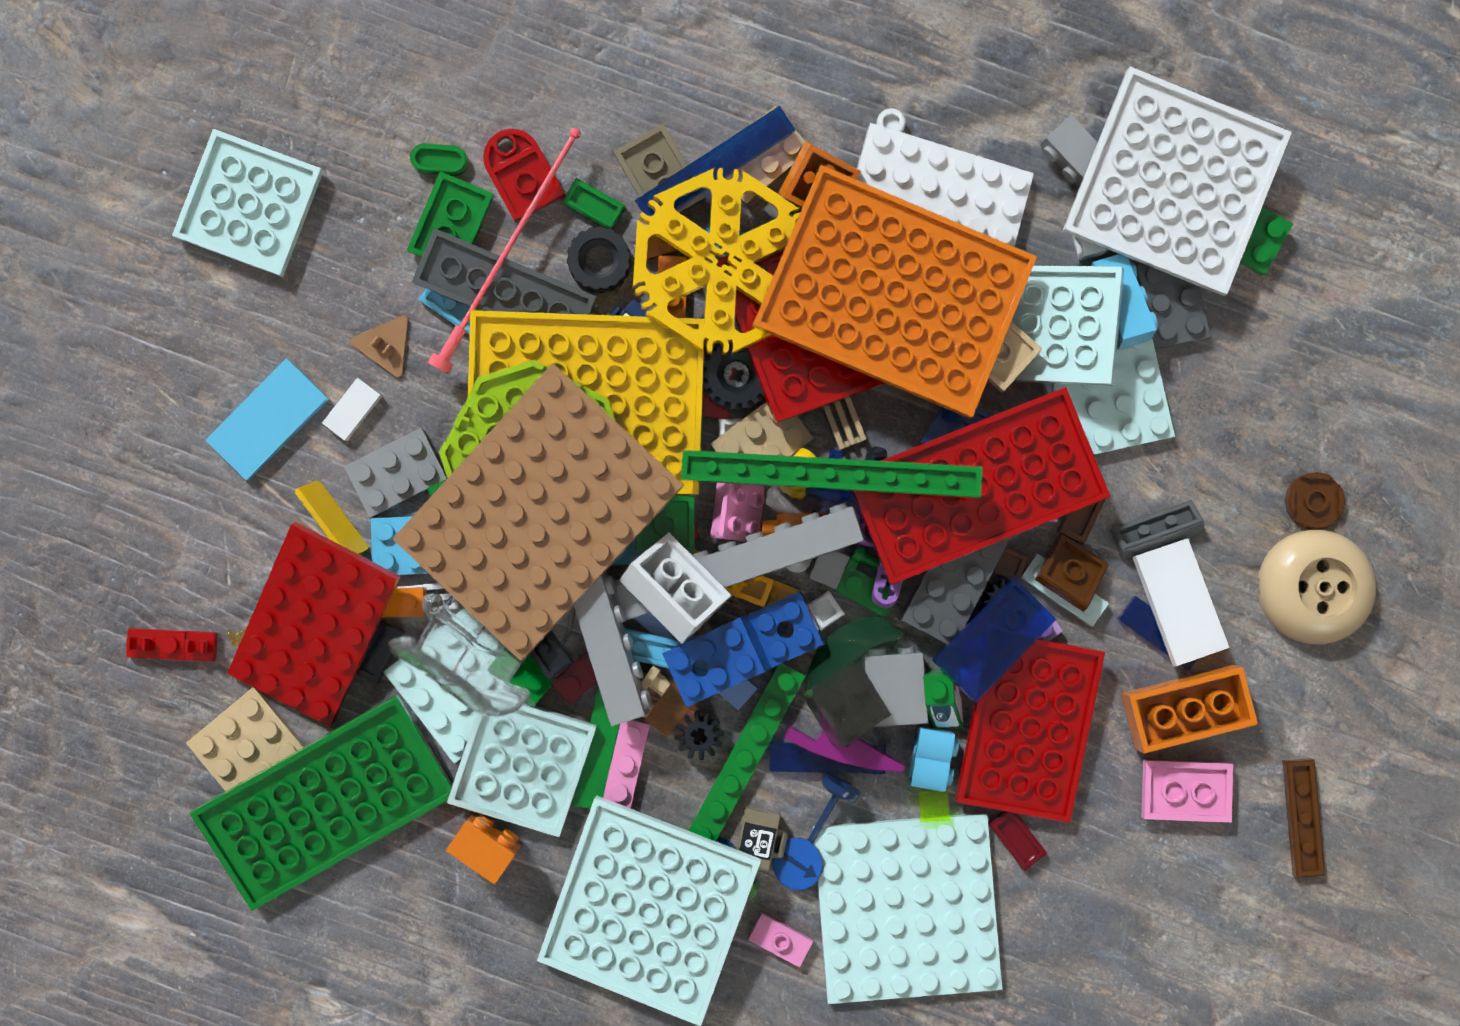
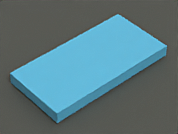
[205,358,329,481]

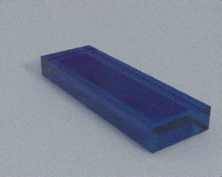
[1117,596,1198,671]

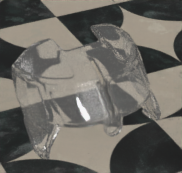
[388,593,575,717]

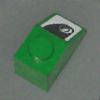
[923,669,964,728]

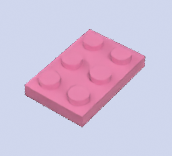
[1141,759,1233,823]

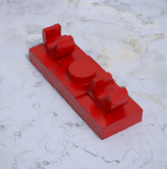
[126,628,218,662]

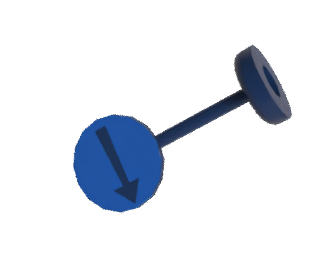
[772,773,861,890]

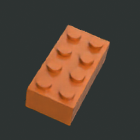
[1120,665,1258,753]

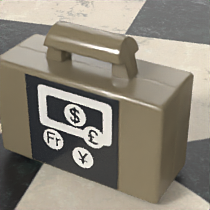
[737,806,788,873]

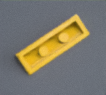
[295,481,369,555]

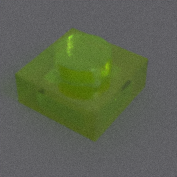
[918,791,950,822]

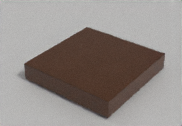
[1035,533,1109,612]

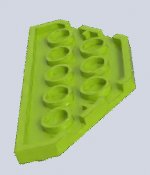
[439,360,616,478]

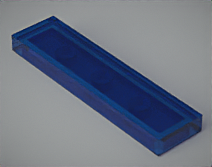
[769,741,886,774]

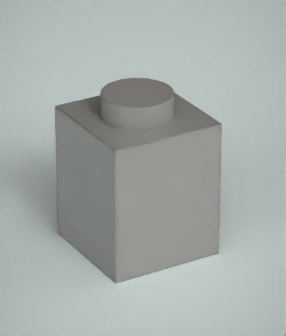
[808,548,850,589]

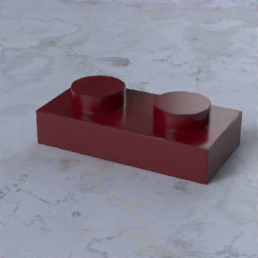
[552,651,597,705]

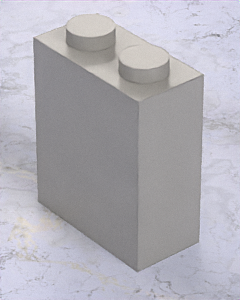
[862,647,928,727]

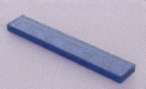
[635,106,796,216]

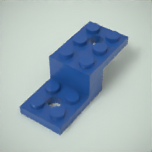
[662,591,826,707]

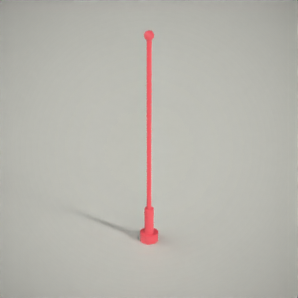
[427,128,581,374]

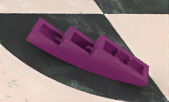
[784,725,905,772]

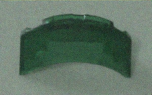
[806,616,905,728]

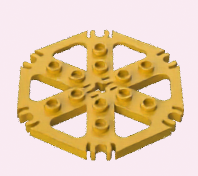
[633,168,800,355]

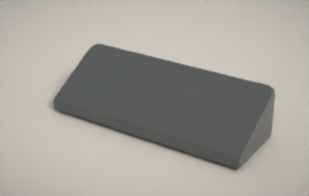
[1111,500,1205,561]

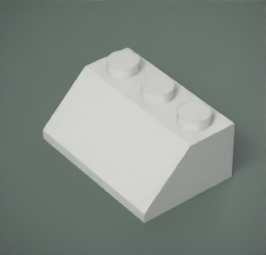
[619,533,731,644]

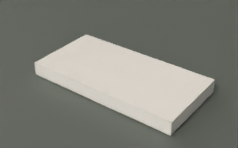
[1132,538,1229,667]

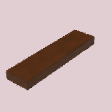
[1282,758,1325,878]

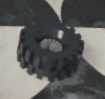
[703,342,765,413]

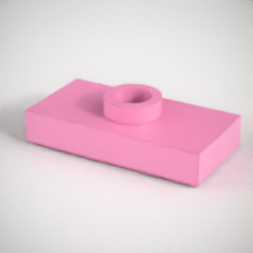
[748,912,813,967]

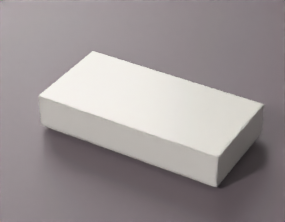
[322,378,382,441]

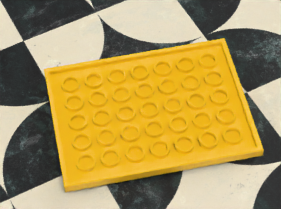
[468,310,704,494]

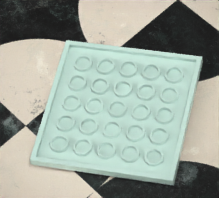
[537,796,762,1026]
[813,812,1002,1004]

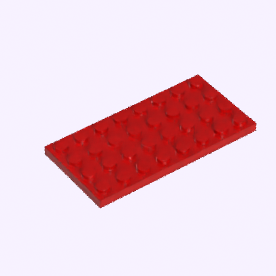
[853,387,1111,585]

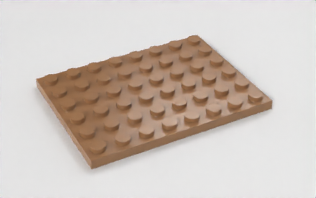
[393,363,684,661]

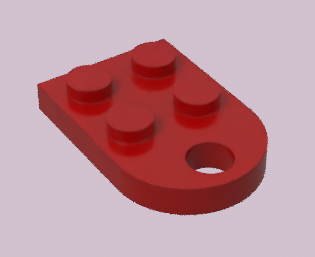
[483,129,565,223]

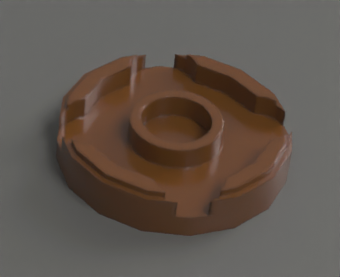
[1285,472,1346,530]

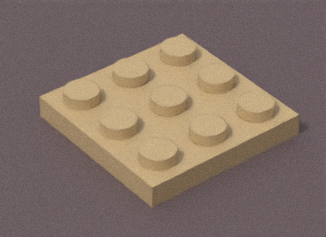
[186,687,306,791]

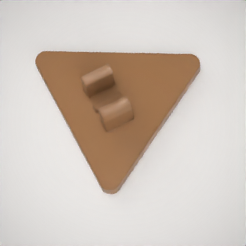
[350,315,409,378]

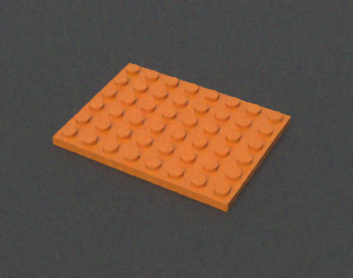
[752,165,1037,419]

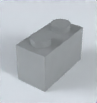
[1040,115,1098,186]

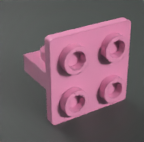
[710,483,765,542]

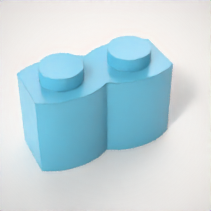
[908,726,959,792]

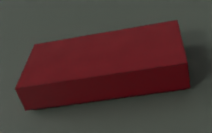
[988,811,1047,871]

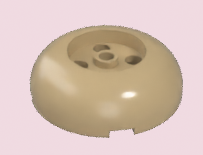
[1258,530,1376,645]

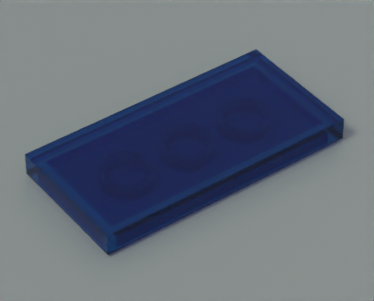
[932,577,1056,703]

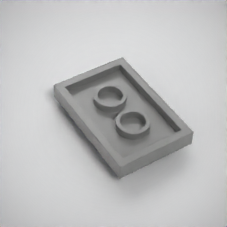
[344,428,447,518]

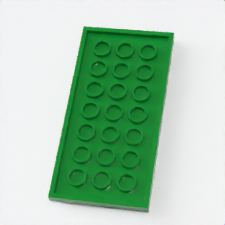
[189,694,453,911]

